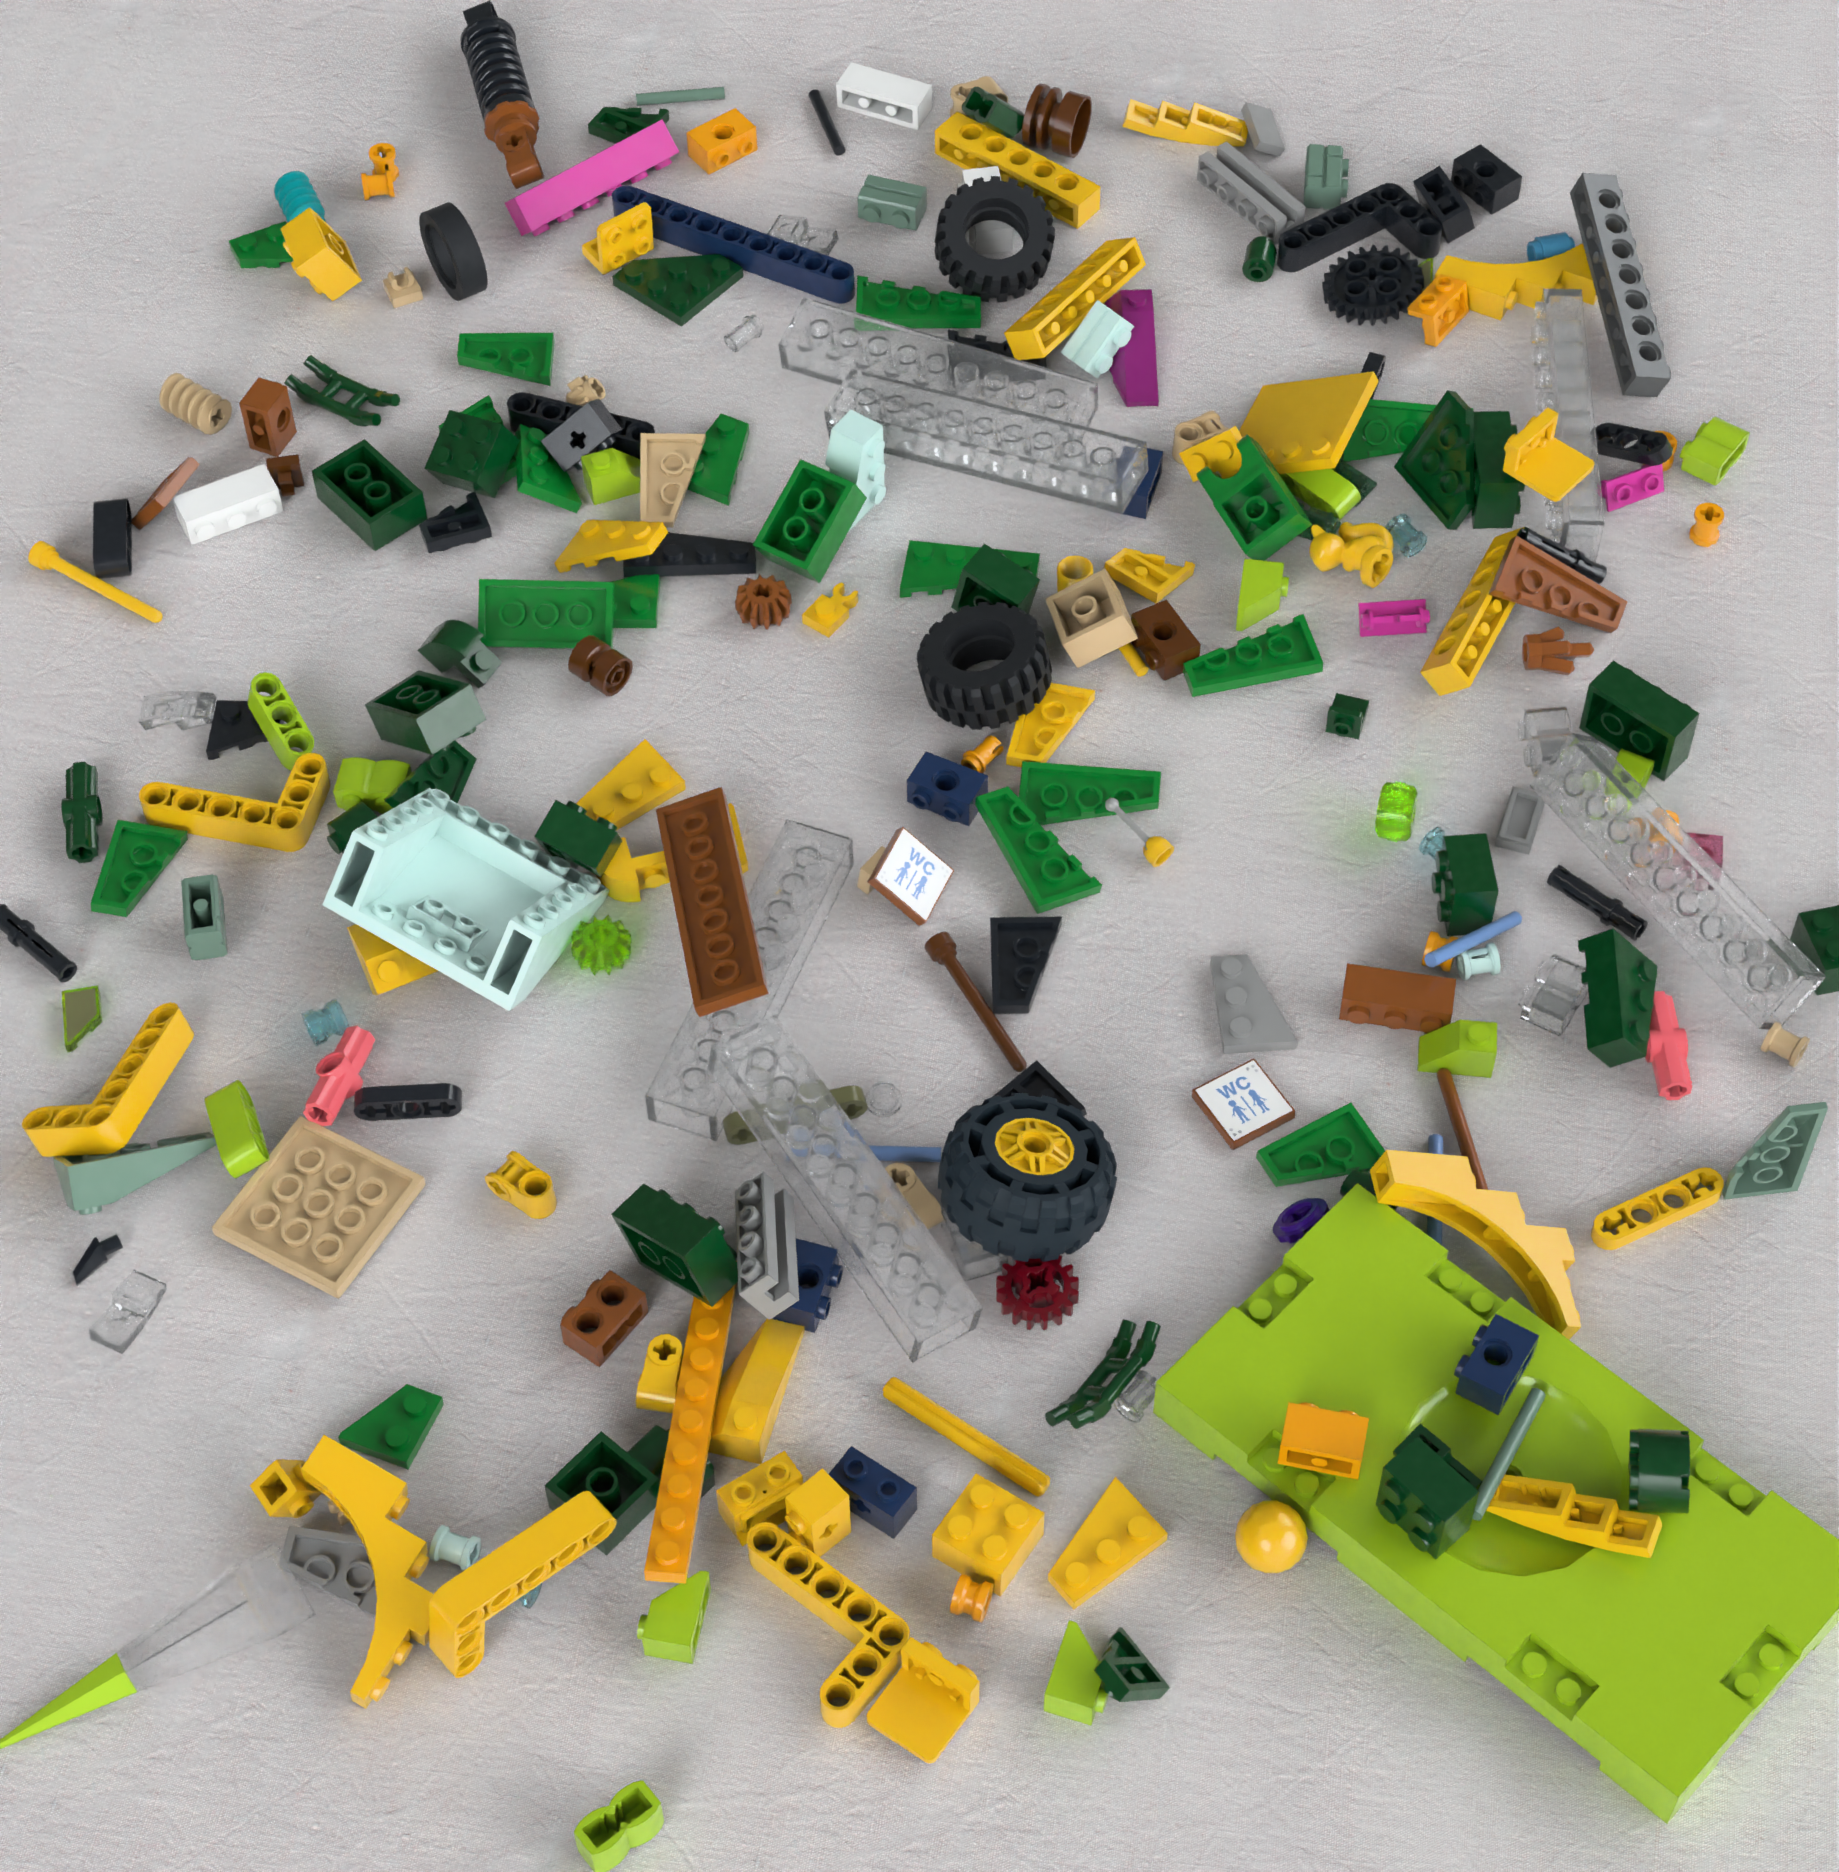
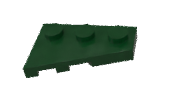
[384,741,477,808]

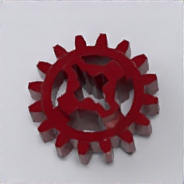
[996,1255,1079,1330]

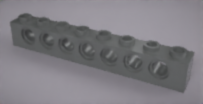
[1570,173,1671,397]

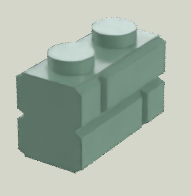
[1303,144,1349,210]
[857,174,927,231]
[181,874,228,960]

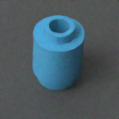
[1527,232,1575,262]

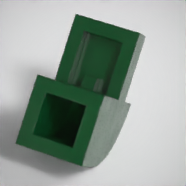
[417,620,502,688]

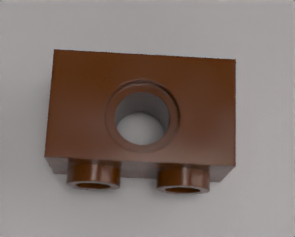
[1131,599,1201,681]

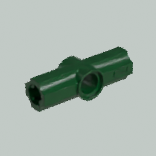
[61,762,103,863]

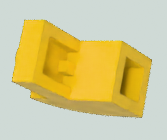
[596,837,670,902]

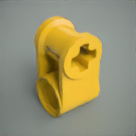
[485,1151,557,1219]
[636,1334,683,1413]

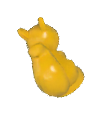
[1309,522,1394,588]

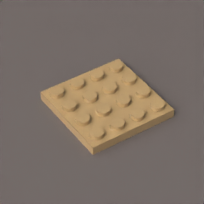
[212,1115,426,1299]

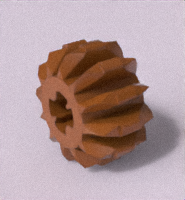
[735,573,792,630]

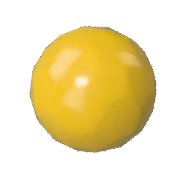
[1235,1500,1308,1573]

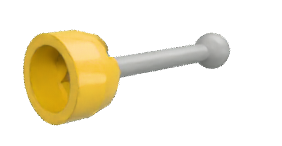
[1105,798,1174,867]

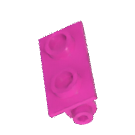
[1595,464,1664,512]
[1358,599,1430,637]

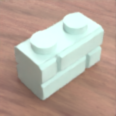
[1061,300,1134,379]

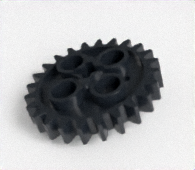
[1322,245,1424,326]

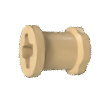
[1760,1021,1810,1068]

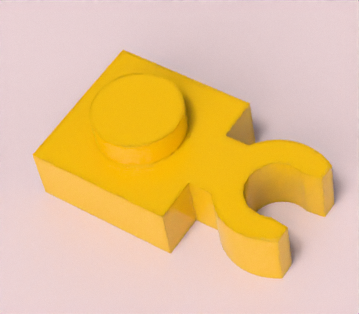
[802,583,858,638]

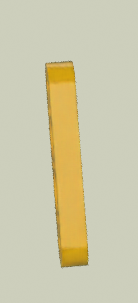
[1591,1167,1724,1250]

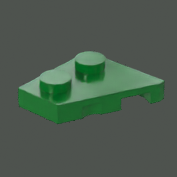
[228,221,294,268]
[338,1384,444,1470]

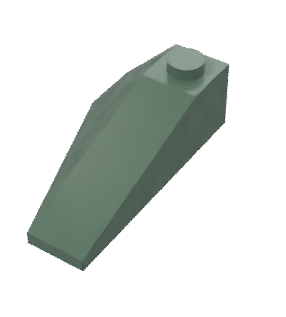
[1722,1102,1828,1200]
[53,1132,217,1215]

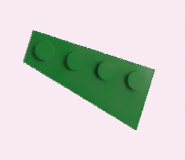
[1340,399,1473,463]
[1183,614,1324,697]
[1019,761,1161,825]
[975,786,1102,914]

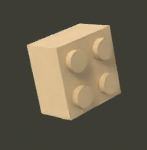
[1046,569,1138,668]

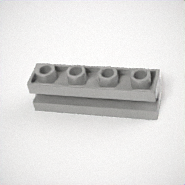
[1197,141,1306,245]
[735,1172,799,1320]

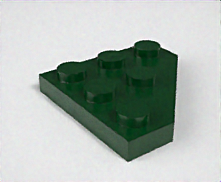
[612,254,744,327]
[1394,390,1474,530]

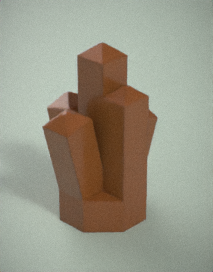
[1522,626,1594,676]

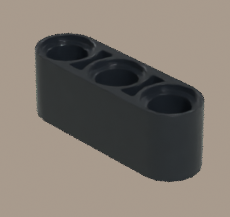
[93,498,132,579]

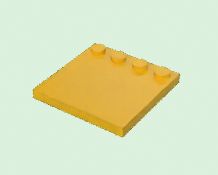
[1218,371,1379,479]

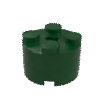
[1628,1429,1690,1514]

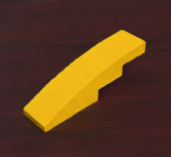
[1122,99,1248,147]
[1486,1474,1662,1558]

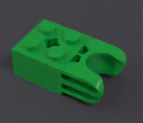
[1196,435,1312,561]

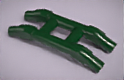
[284,355,400,427]
[1045,1319,1161,1429]

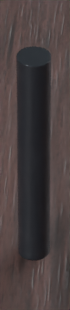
[808,89,846,156]

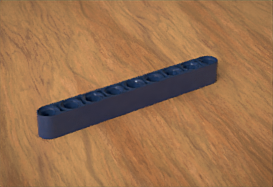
[612,186,855,304]

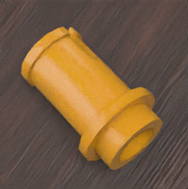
[961,735,1003,773]

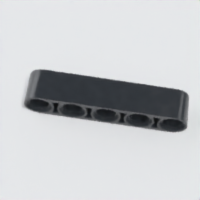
[507,392,655,459]

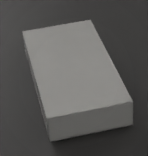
[1241,102,1285,156]
[1495,786,1547,855]

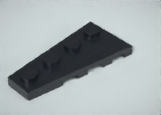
[623,532,756,577]

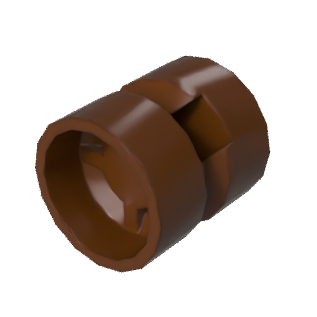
[568,635,633,696]

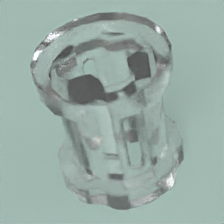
[1113,1370,1157,1423]

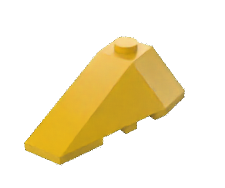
[347,924,438,995]
[708,1318,805,1464]

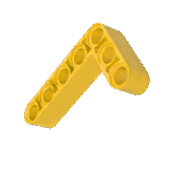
[139,753,331,852]
[22,1002,194,1157]
[429,1491,617,1678]
[747,1522,910,1728]

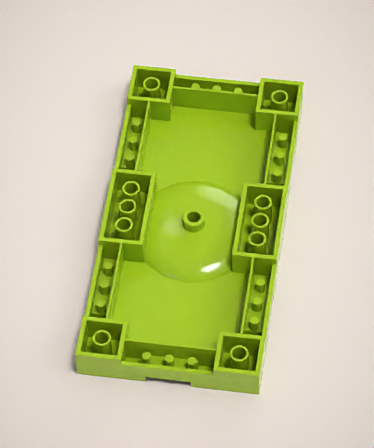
[1153,1183,1839,1824]

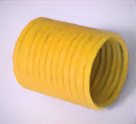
[1057,555,1093,592]

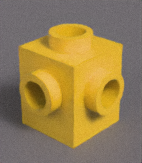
[249,1459,322,1518]

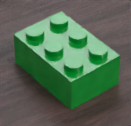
[753,459,867,584]

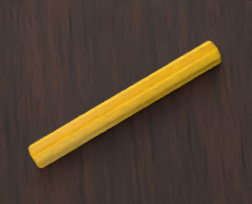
[883,1377,1050,1497]

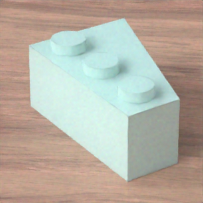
[825,410,886,532]

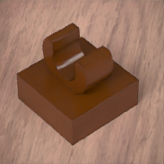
[266,454,304,497]

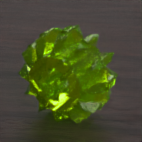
[1375,781,1418,842]
[571,914,632,976]

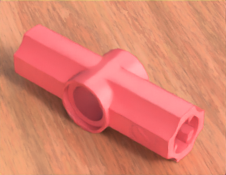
[1645,991,1692,1100]
[303,1026,375,1126]

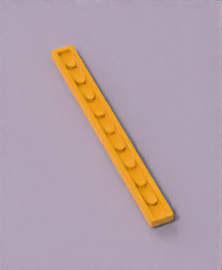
[644,1283,737,1584]

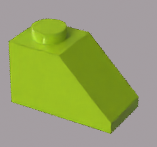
[581,448,640,505]
[1236,559,1289,631]
[1417,1019,1497,1078]
[637,1570,711,1664]
[1044,1620,1109,1726]

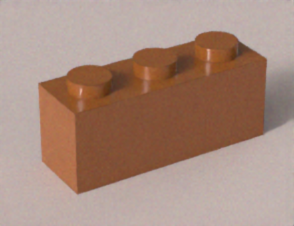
[1339,963,1456,1034]

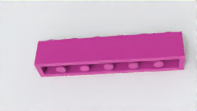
[504,119,679,237]

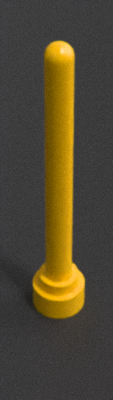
[28,541,163,623]

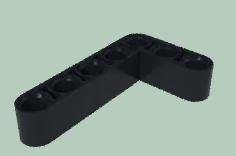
[1277,183,1443,272]

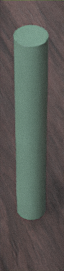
[636,87,725,106]

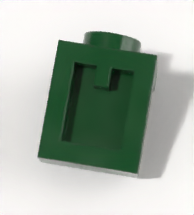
[1325,693,1369,740]

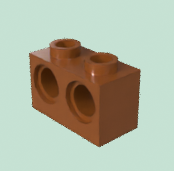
[560,1270,648,1368]

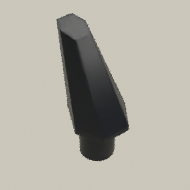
[73,1234,123,1286]

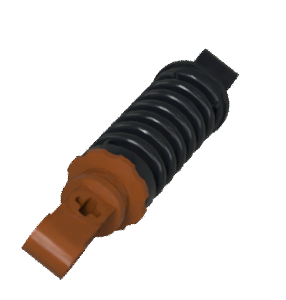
[460,0,544,189]

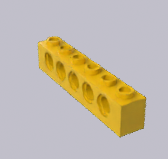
[935,112,1101,229]
[1004,237,1146,361]
[1420,527,1524,696]

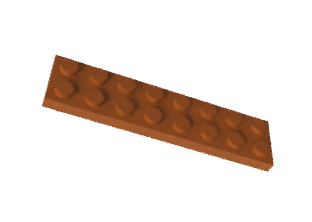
[656,787,769,1017]

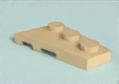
[640,433,706,528]

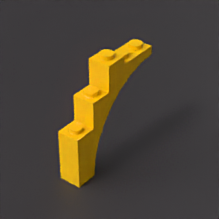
[1434,243,1597,321]
[1370,1150,1581,1340]
[301,1435,433,1709]

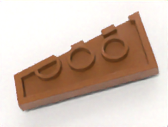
[1489,535,1628,633]

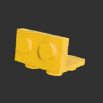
[582,202,654,275]
[1503,407,1594,502]
[866,1637,980,1763]

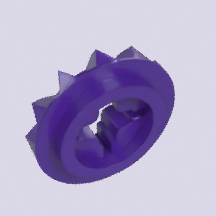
[1273,1198,1330,1244]

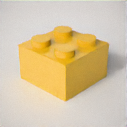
[280,207,362,301]
[932,1473,1044,1597]

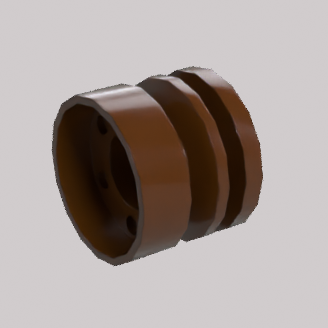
[1022,83,1092,158]

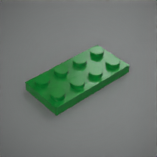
[478,579,615,649]

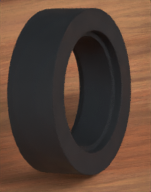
[419,202,488,301]

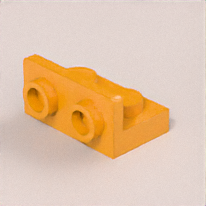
[1407,274,1469,347]

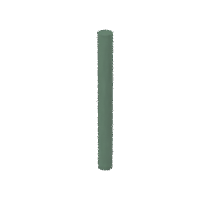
[1472,1388,1546,1521]

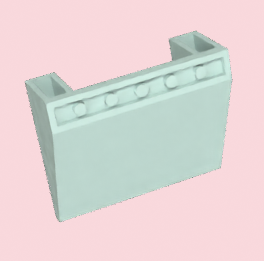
[323,788,609,1011]

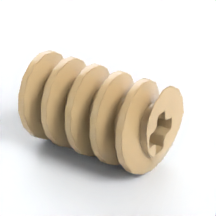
[159,373,232,435]

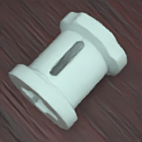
[1456,942,1500,981]
[429,1525,481,1571]

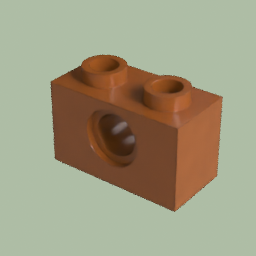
[239,377,297,457]

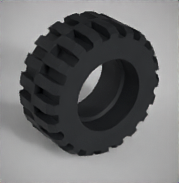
[934,176,1055,303]
[917,602,1052,730]

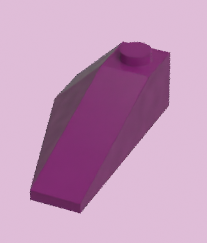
[1104,289,1159,407]

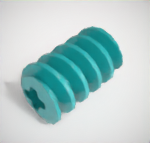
[274,171,326,222]

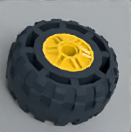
[938,1093,1117,1262]

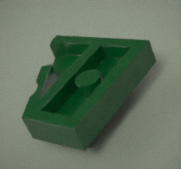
[588,107,669,144]
[1094,1627,1170,1702]

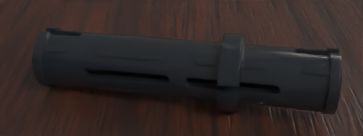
[1517,527,1607,584]
[1547,865,1648,941]
[0,904,77,982]

